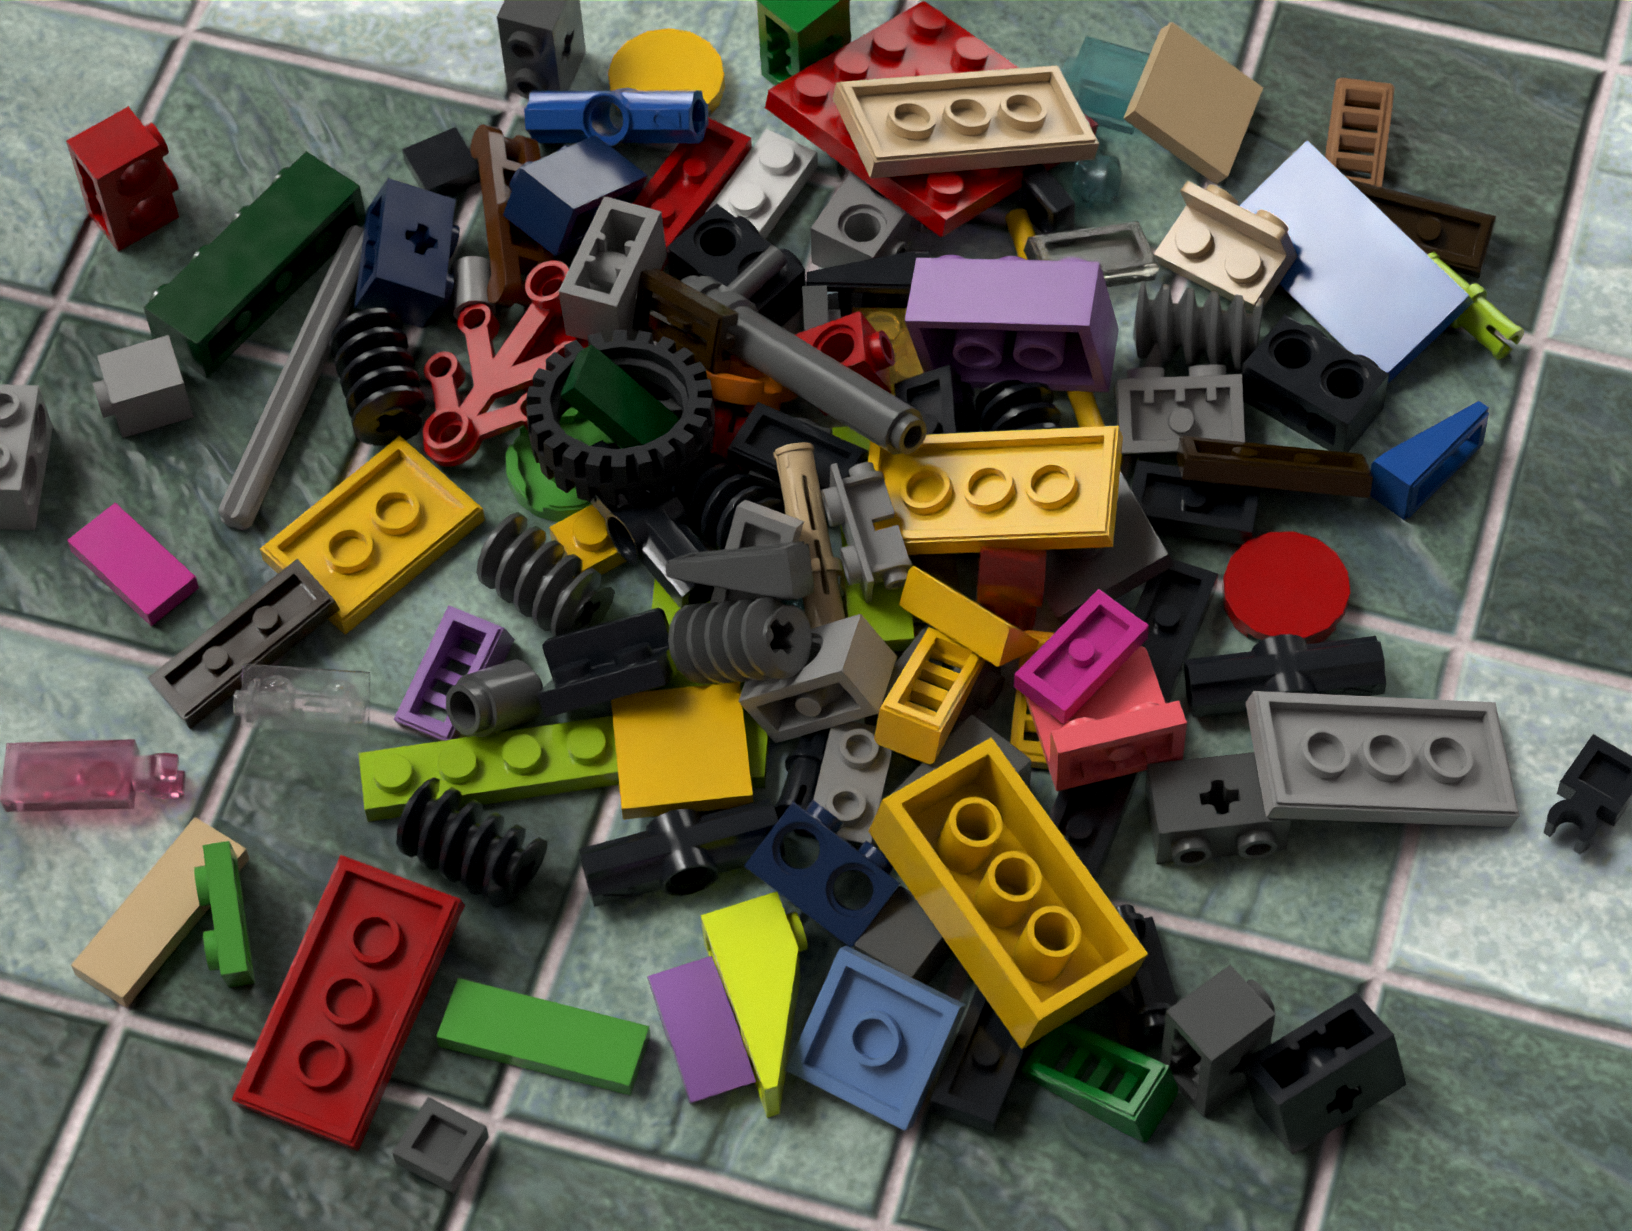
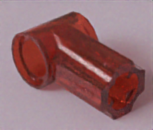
[977,546,1046,631]

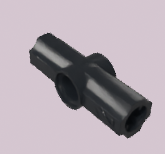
[591,440,714,608]
[1184,634,1386,718]
[579,798,785,907]

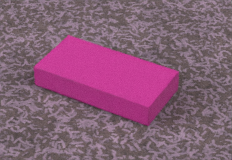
[67,503,199,626]

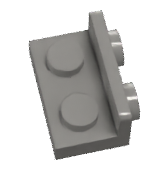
[1114,365,1245,456]

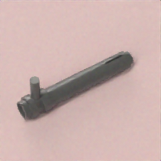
[681,245,927,455]

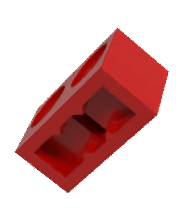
[66,106,179,252]

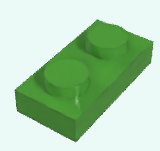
[194,841,255,988]

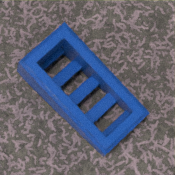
[1370,401,1489,520]

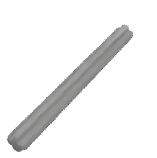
[218,225,364,530]

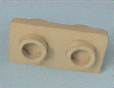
[1154,181,1297,312]

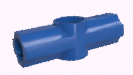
[524,87,709,146]

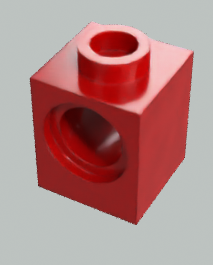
[795,311,895,416]

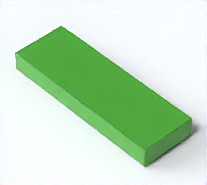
[436,978,651,1096]

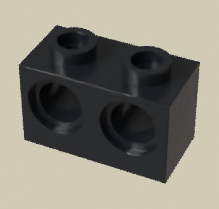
[666,204,806,327]
[1242,314,1389,452]

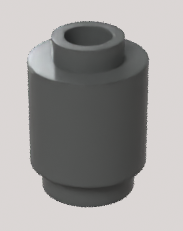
[446,659,543,737]

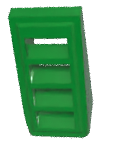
[1021,1021,1178,1143]

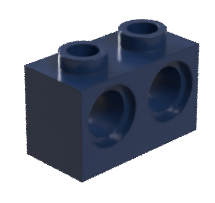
[744,800,900,948]

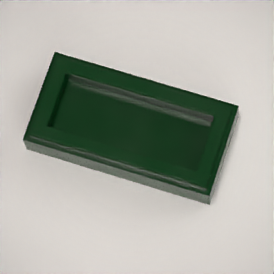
[560,344,680,448]

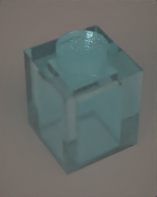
[1062,36,1150,135]

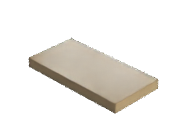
[833,65,1099,179]

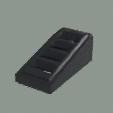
[806,250,930,320]

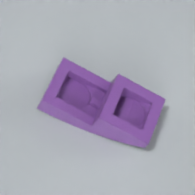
[647,956,756,1104]

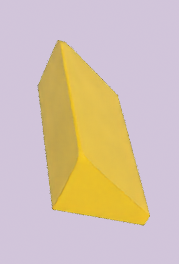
[899,566,1039,667]

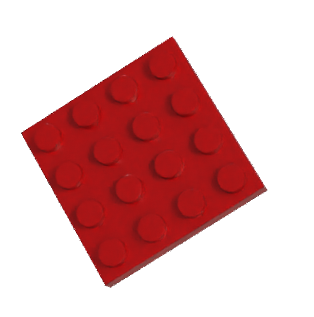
[765,0,1099,238]

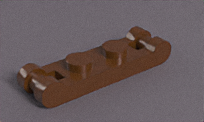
[470,124,554,311]

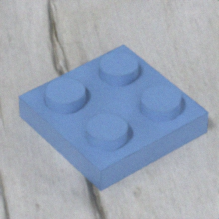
[786,946,967,1131]

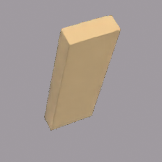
[71,817,250,1008]

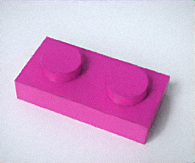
[1014,589,1149,724]

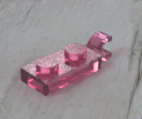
[0,739,186,812]

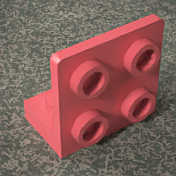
[1025,646,1187,792]

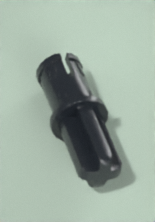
[774,727,831,830]

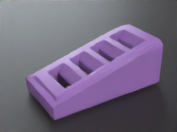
[393,605,515,741]

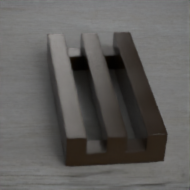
[632,268,739,374]

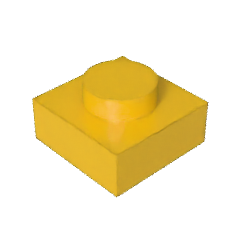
[549,504,627,575]

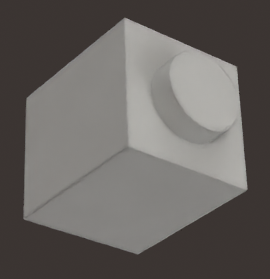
[93,335,193,438]

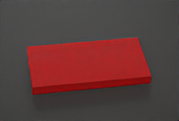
[231,855,465,1152]

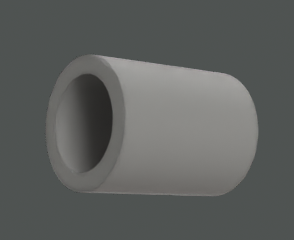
[451,256,496,325]

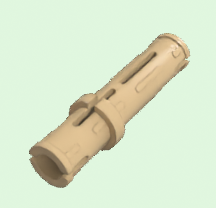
[773,442,845,629]

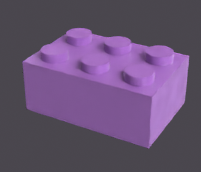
[905,255,1119,392]

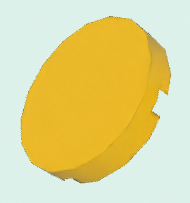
[608,28,725,114]

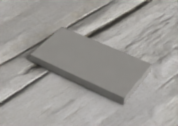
[1246,691,1520,827]

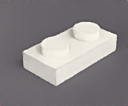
[705,129,818,239]

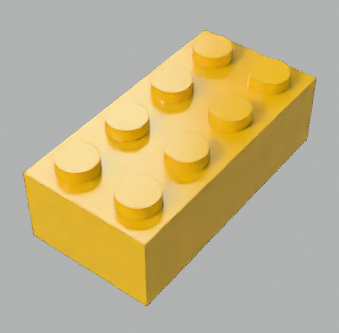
[868,737,1148,1049]

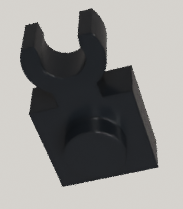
[1544,734,1632,854]

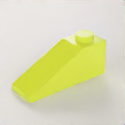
[701,891,808,1118]

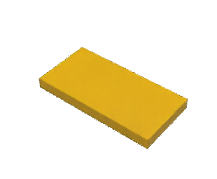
[868,426,1123,555]

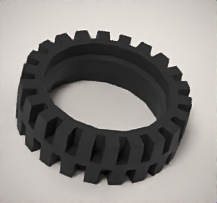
[526,330,715,505]

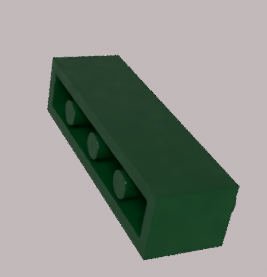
[143,151,366,378]

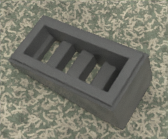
[665,541,814,601]

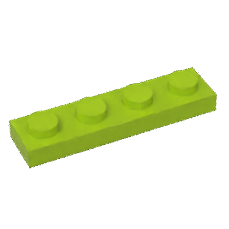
[358,716,619,822]

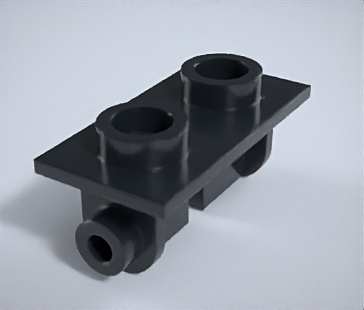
[1106,904,1178,1049]

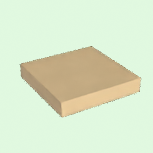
[1123,22,1263,184]

